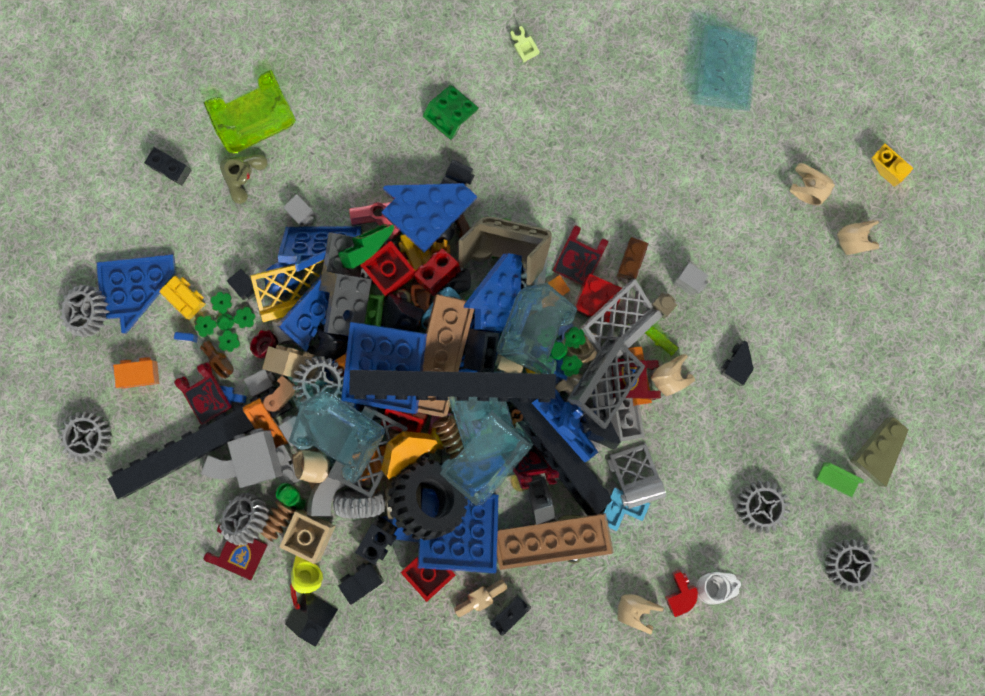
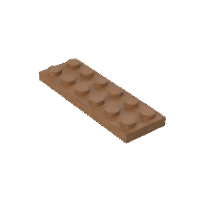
[418,294,474,418]
[497,513,614,570]

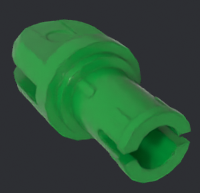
[275,483,306,510]

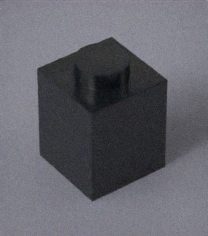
[227,269,255,300]

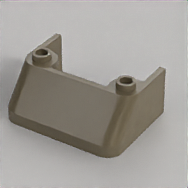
[459,216,552,285]

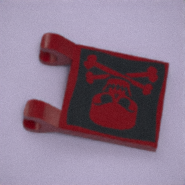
[553,225,609,285]
[174,362,231,425]
[500,444,559,489]

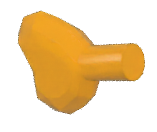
[429,427,446,453]

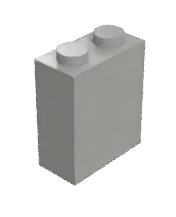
[227,428,283,488]

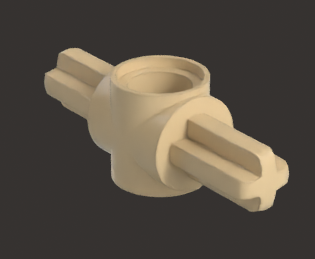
[454,579,508,617]

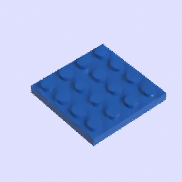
[341,322,427,414]
[417,488,499,574]

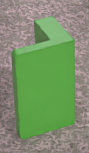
[816,462,864,497]

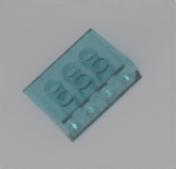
[694,25,758,111]

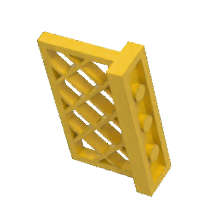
[250,260,324,322]

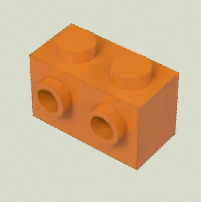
[113,357,160,389]

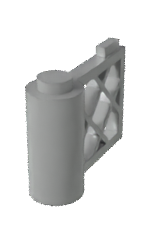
[607,444,666,509]

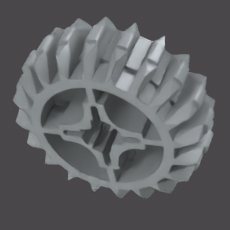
[59,285,109,337]
[292,356,344,410]
[58,411,112,463]
[737,481,790,533]
[333,487,385,519]
[219,493,269,546]
[825,539,879,592]

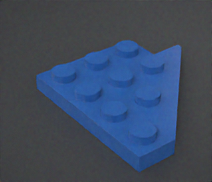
[382,183,477,253]
[278,226,362,271]
[464,253,522,333]
[97,255,176,334]

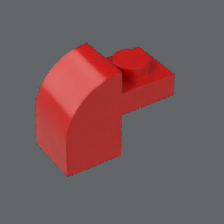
[665,570,698,617]

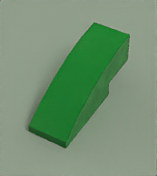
[338,224,395,269]

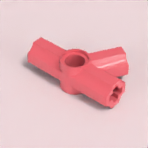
[349,202,401,240]

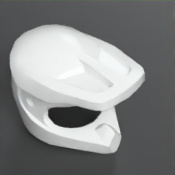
[696,572,741,605]

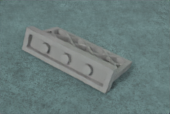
[581,279,662,363]

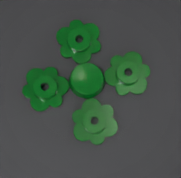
[195,292,256,352]
[533,326,586,377]

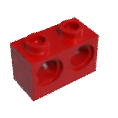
[414,248,461,296]

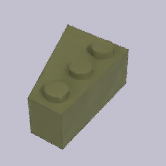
[850,417,909,487]

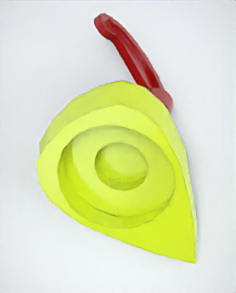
[290,556,323,610]

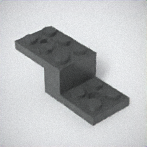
[319,232,372,336]

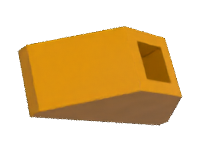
[381,431,437,479]

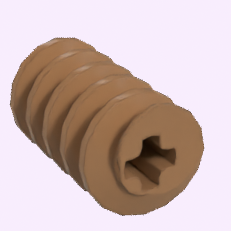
[432,415,471,459]
[260,501,298,542]

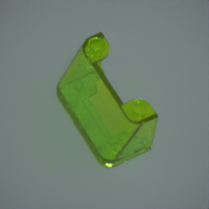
[203,69,296,153]

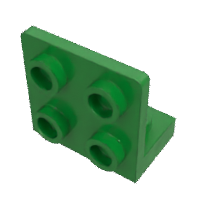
[422,85,479,140]

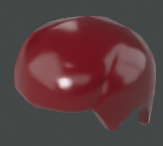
[250,330,278,359]

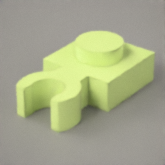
[510,26,540,63]

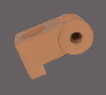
[263,375,298,412]

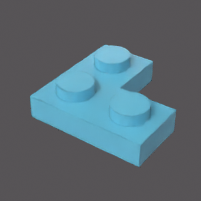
[603,488,650,531]

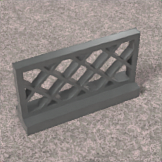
[568,337,645,429]
[328,405,408,498]

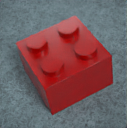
[360,241,416,298]
[572,274,622,323]
[400,556,457,602]

